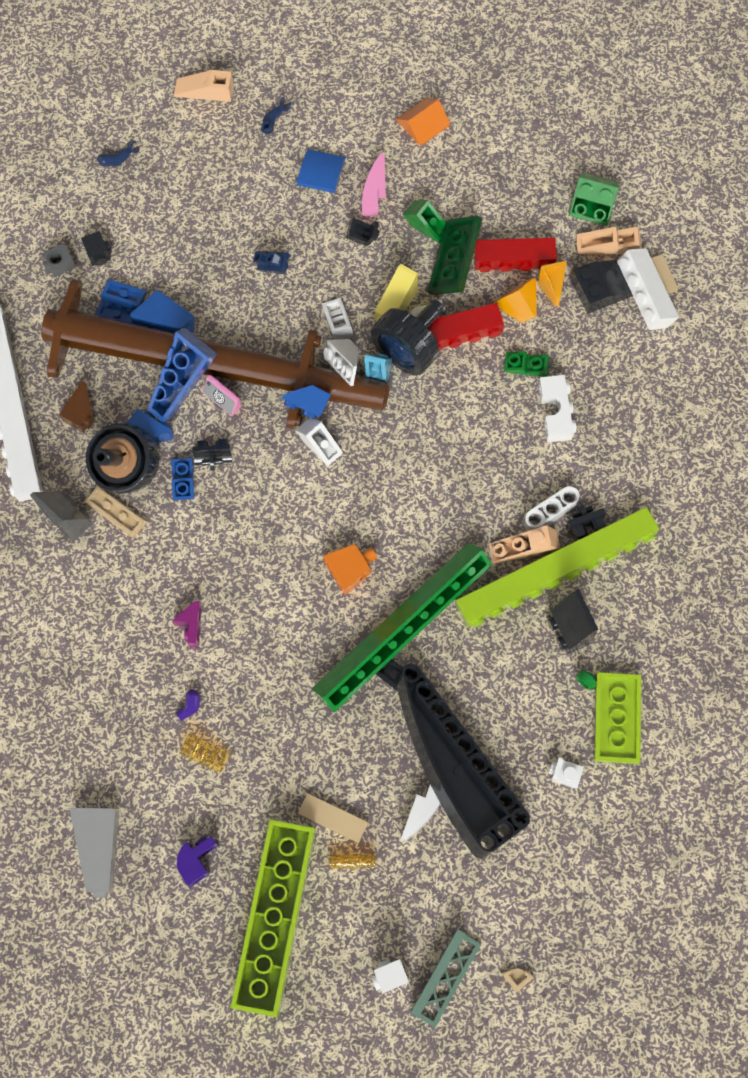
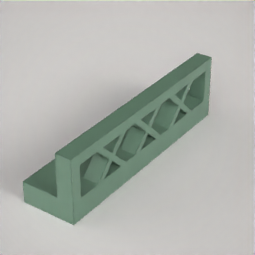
[411,929,481,1028]

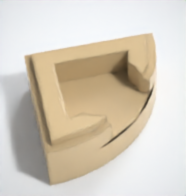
[502,968,534,993]

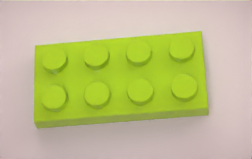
[594,672,641,764]

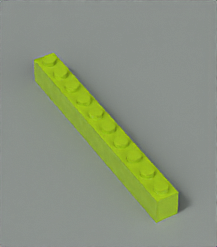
[455,507,659,628]

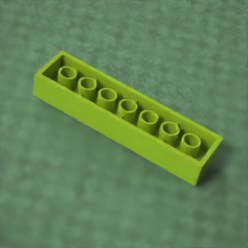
[230,820,316,1017]

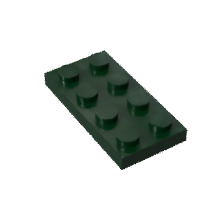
[427,215,482,295]

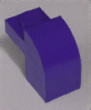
[177,836,218,887]

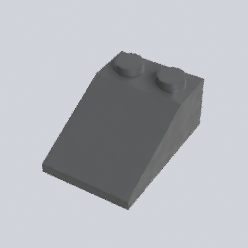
[30,491,92,542]

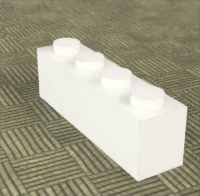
[617,248,679,330]

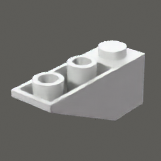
[324,339,358,386]

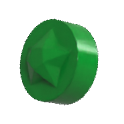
[575,670,597,691]

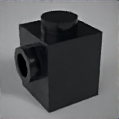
[81,231,112,266]

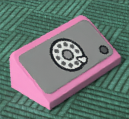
[202,375,242,416]

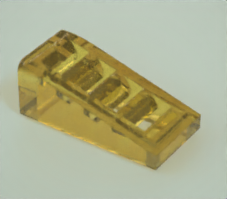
[179,734,231,774]

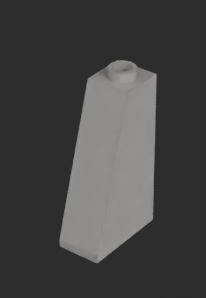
[70,808,119,898]

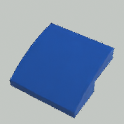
[297,149,345,193]
[94,279,147,323]

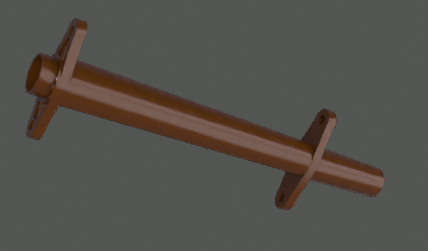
[41,279,390,430]

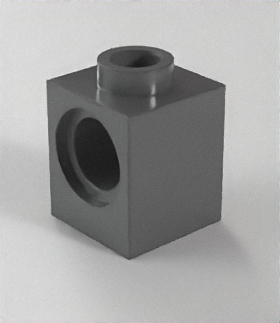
[42,243,76,278]

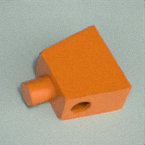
[323,544,377,595]

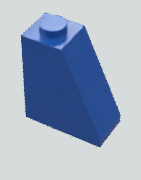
[130,290,195,333]

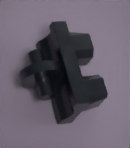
[192,438,233,471]
[566,503,606,541]

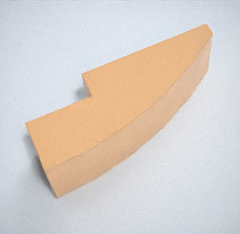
[576,226,642,255]

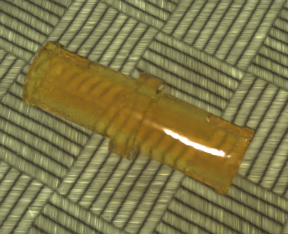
[329,852,375,871]

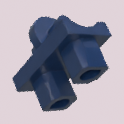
[253,251,290,274]

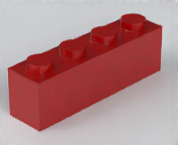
[474,237,557,273]
[428,303,504,351]

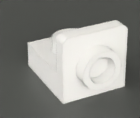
[549,757,584,789]

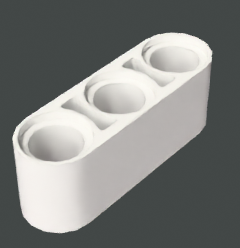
[524,486,579,531]

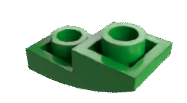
[504,351,550,377]

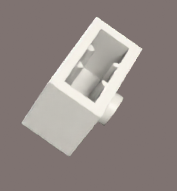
[371,959,409,993]

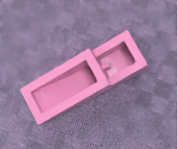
[362,154,386,216]

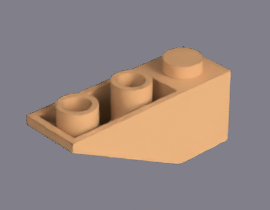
[174,70,234,102]
[489,525,561,564]

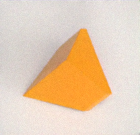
[538,261,567,307]
[492,278,537,322]

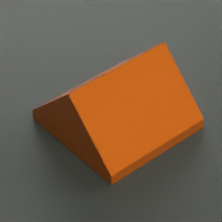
[396,98,450,146]

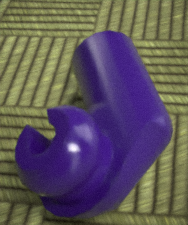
[176,689,201,721]

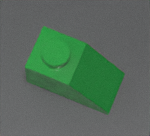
[403,200,446,243]

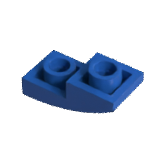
[171,458,194,501]

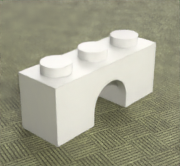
[538,375,576,442]

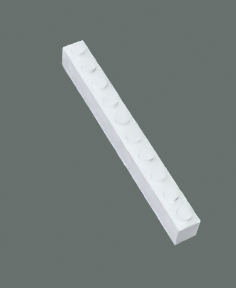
[0,306,43,502]

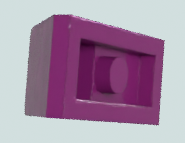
[172,601,202,648]

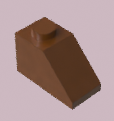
[59,381,95,433]

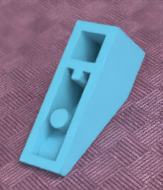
[365,354,392,383]

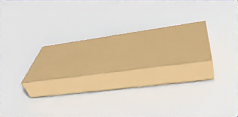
[84,486,147,539]
[298,793,368,844]

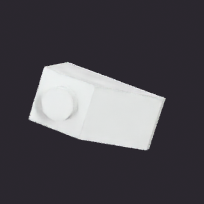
[295,418,343,466]

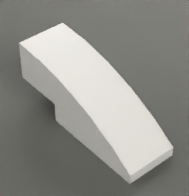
[401,785,440,841]

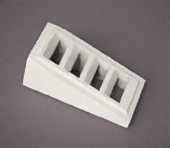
[322,298,354,340]

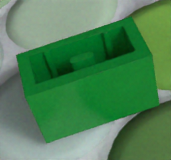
[569,172,620,226]

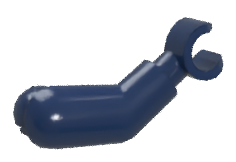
[261,97,291,134]
[97,140,140,167]

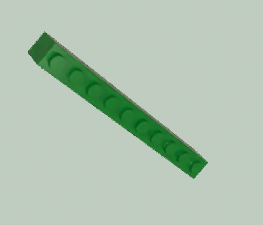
[311,543,492,712]

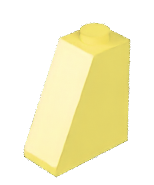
[375,264,418,321]

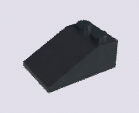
[571,259,633,314]
[547,589,598,654]

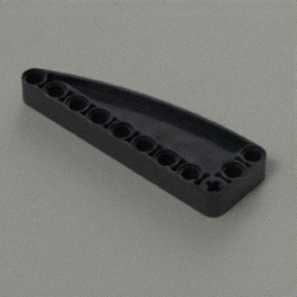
[396,663,530,859]

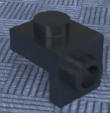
[346,218,379,246]

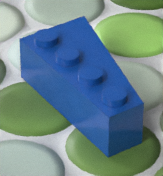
[147,328,217,423]

